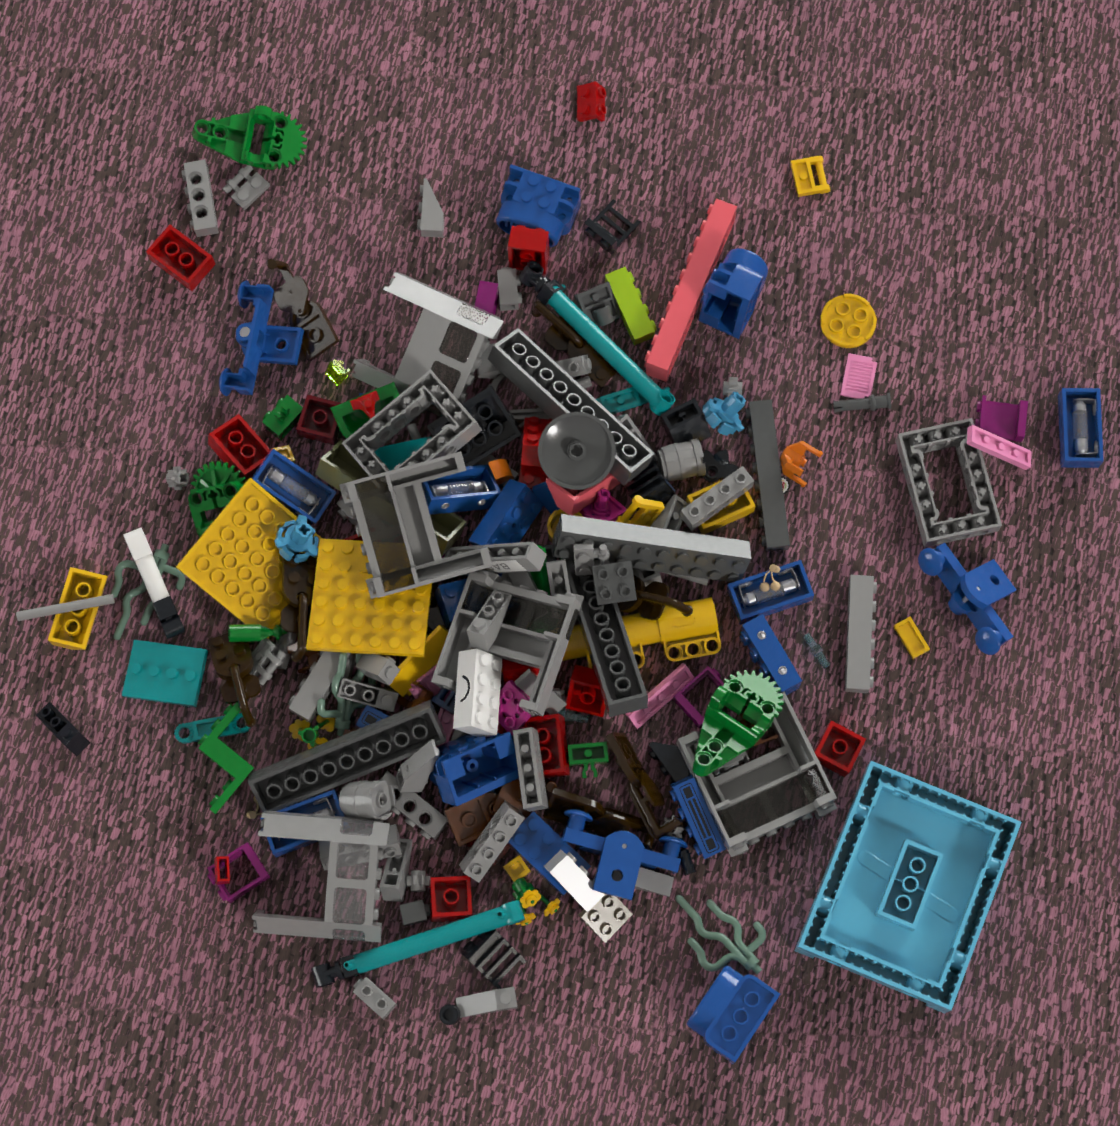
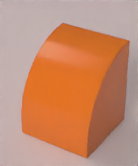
[488,459,514,485]

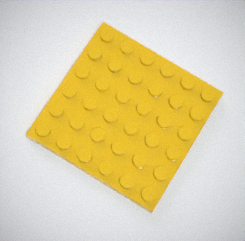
[176,478,323,638]
[306,538,432,657]

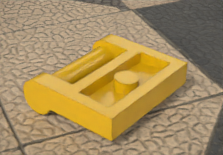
[790,156,830,197]
[615,495,665,527]

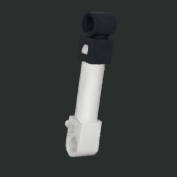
[123,528,185,640]

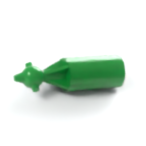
[228,624,287,642]

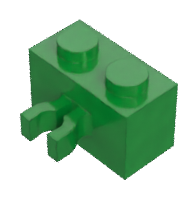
[262,394,303,441]
[567,742,609,779]

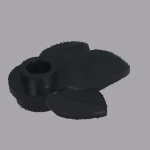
[702,449,738,482]

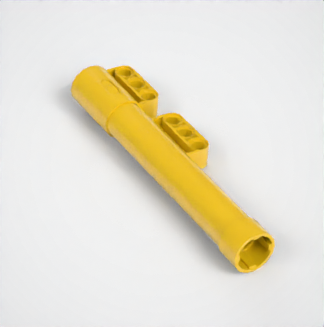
[501,597,721,673]

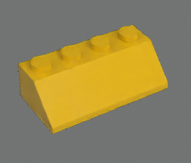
[48,567,108,650]
[390,625,449,697]

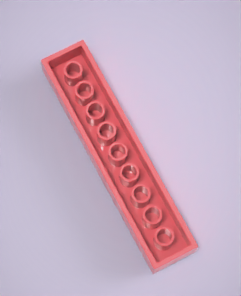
[644,198,737,382]

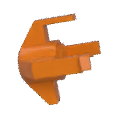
[780,441,823,487]

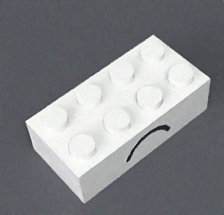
[453,648,502,737]

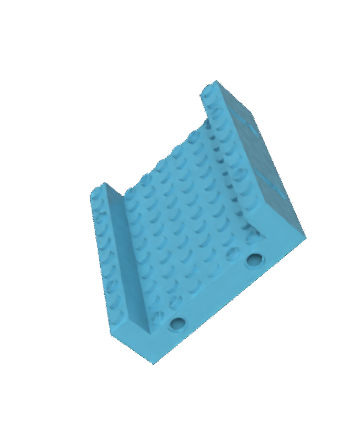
[794,761,1021,1014]

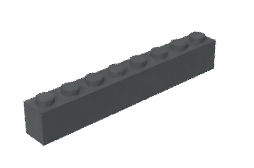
[745,399,790,552]

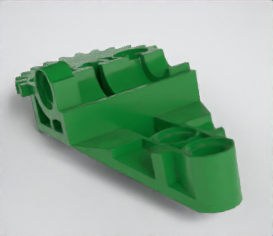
[192,105,307,170]
[188,461,246,538]
[692,670,784,777]

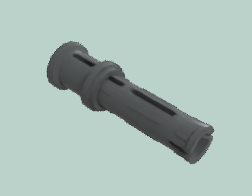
[833,392,891,413]

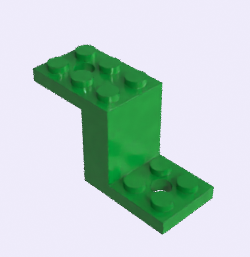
[198,702,254,815]

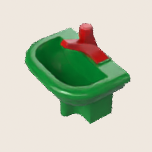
[331,382,399,439]

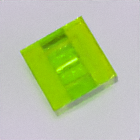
[325,359,351,386]

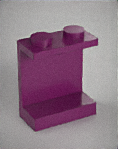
[974,395,1028,442]

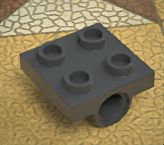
[574,282,622,327]
[592,561,637,605]

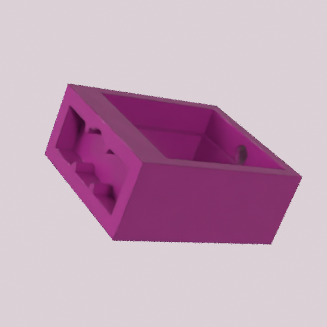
[471,280,499,338]
[673,666,734,728]
[207,842,271,903]

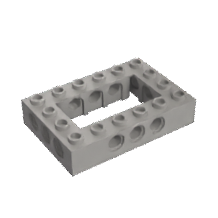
[342,369,482,504]
[895,418,1002,548]

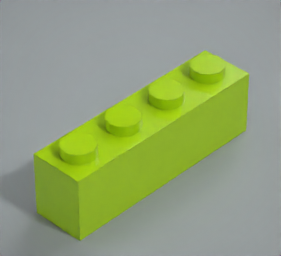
[605,267,657,346]

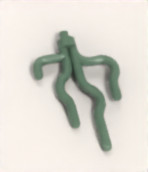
[110,543,186,640]
[317,652,376,736]
[675,895,766,975]

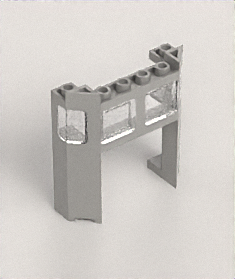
[252,811,390,943]

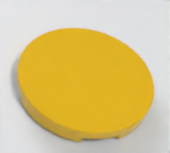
[820,294,877,348]

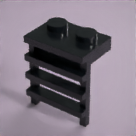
[584,199,641,255]
[625,456,676,510]
[461,929,527,989]

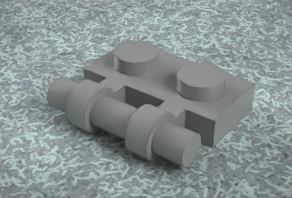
[222,165,270,211]
[573,543,610,576]
[249,638,286,685]

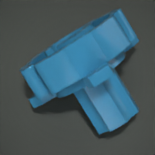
[702,392,746,436]
[274,515,319,563]

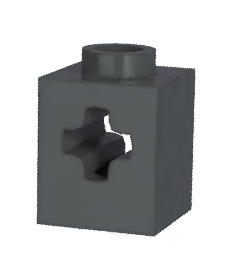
[399,900,431,927]

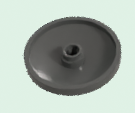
[538,412,616,490]

